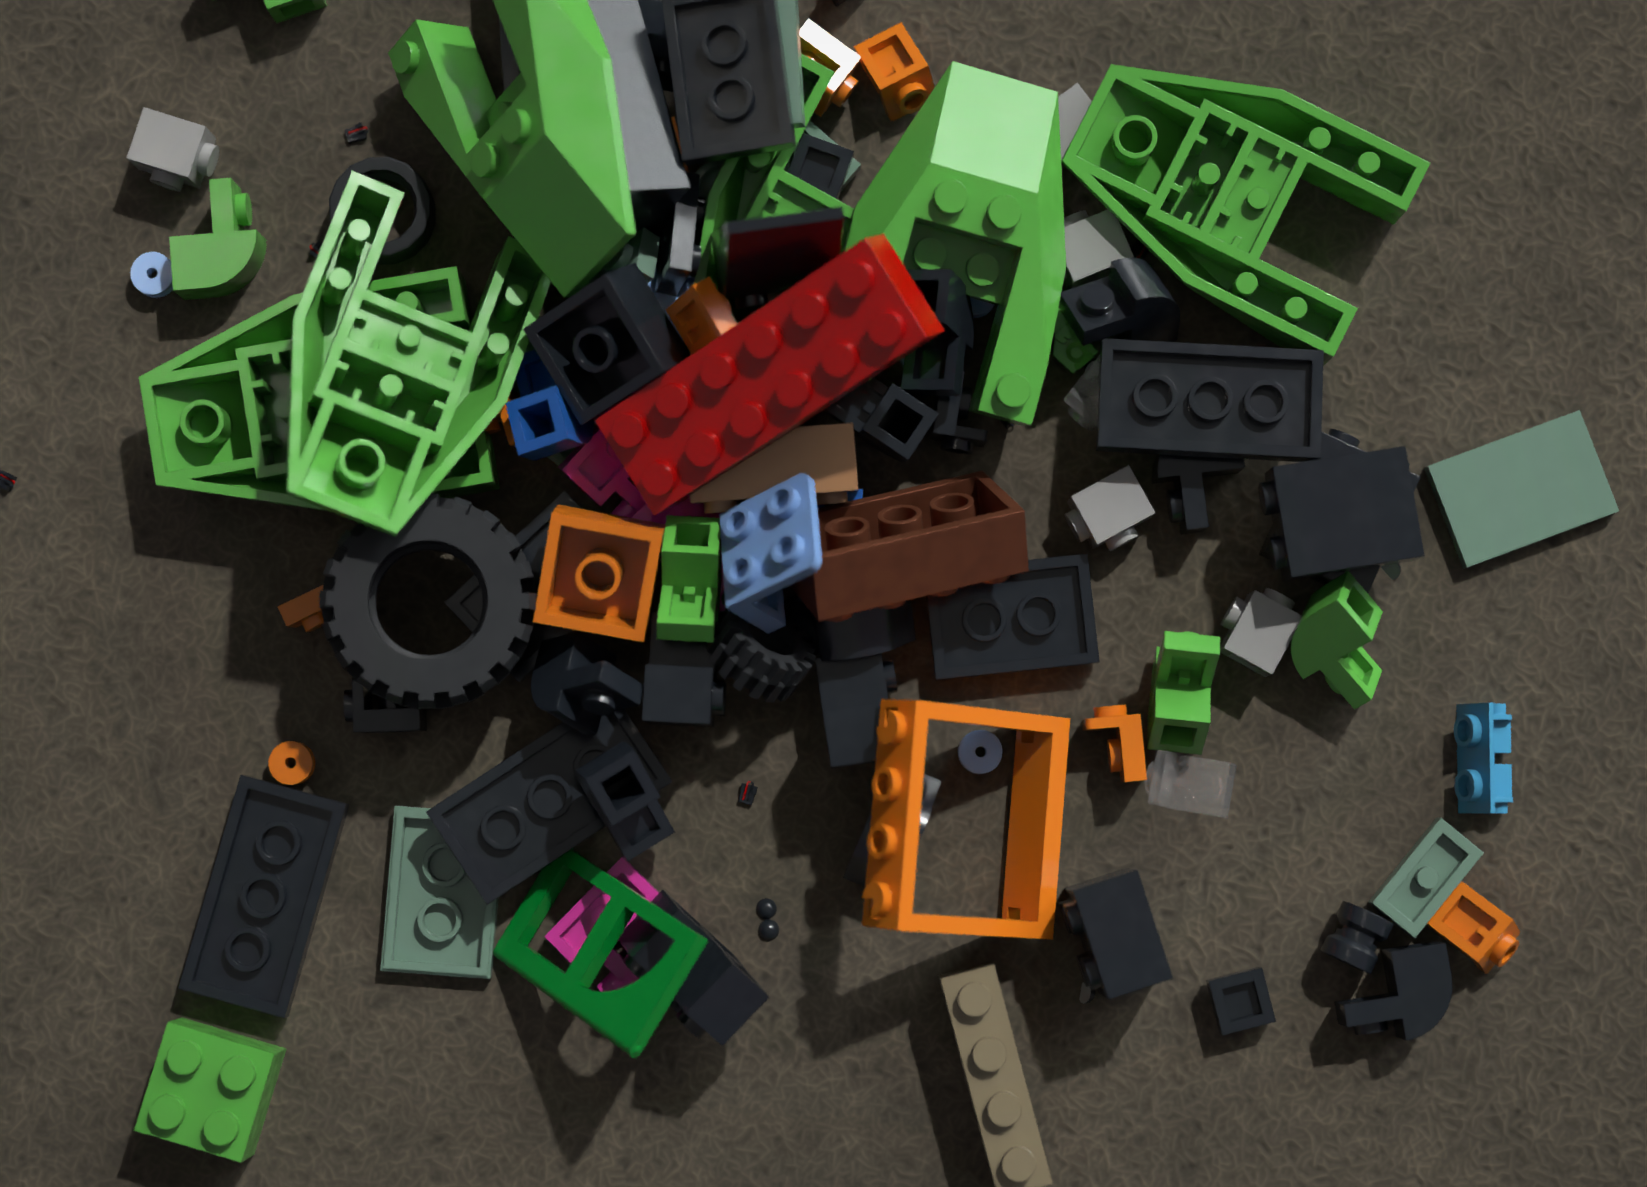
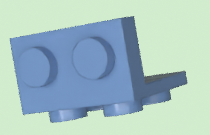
[719,473,822,634]

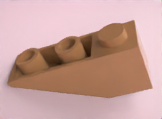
[690,423,858,514]

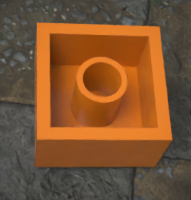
[533,504,665,642]

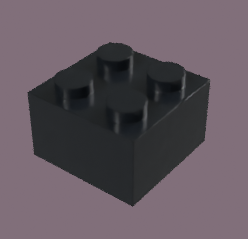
[523,263,691,425]
[1059,868,1173,1000]

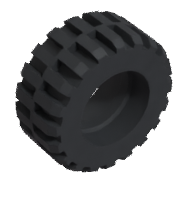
[319,494,536,709]

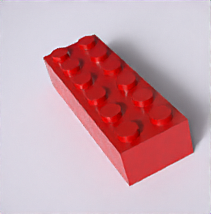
[595,234,945,516]

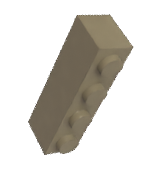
[938,961,1053,1187]

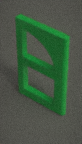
[493,849,708,1058]

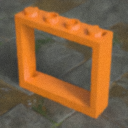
[862,699,1070,940]

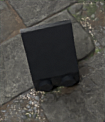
[711,206,844,309]

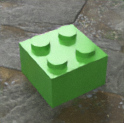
[134,1017,286,1163]

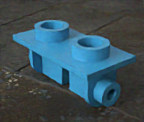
[1454,702,1513,813]

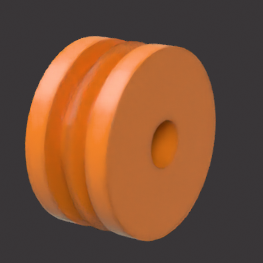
[268,741,316,785]

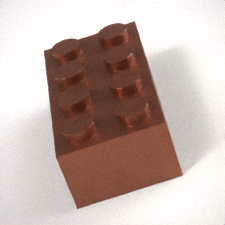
[789,471,1029,622]

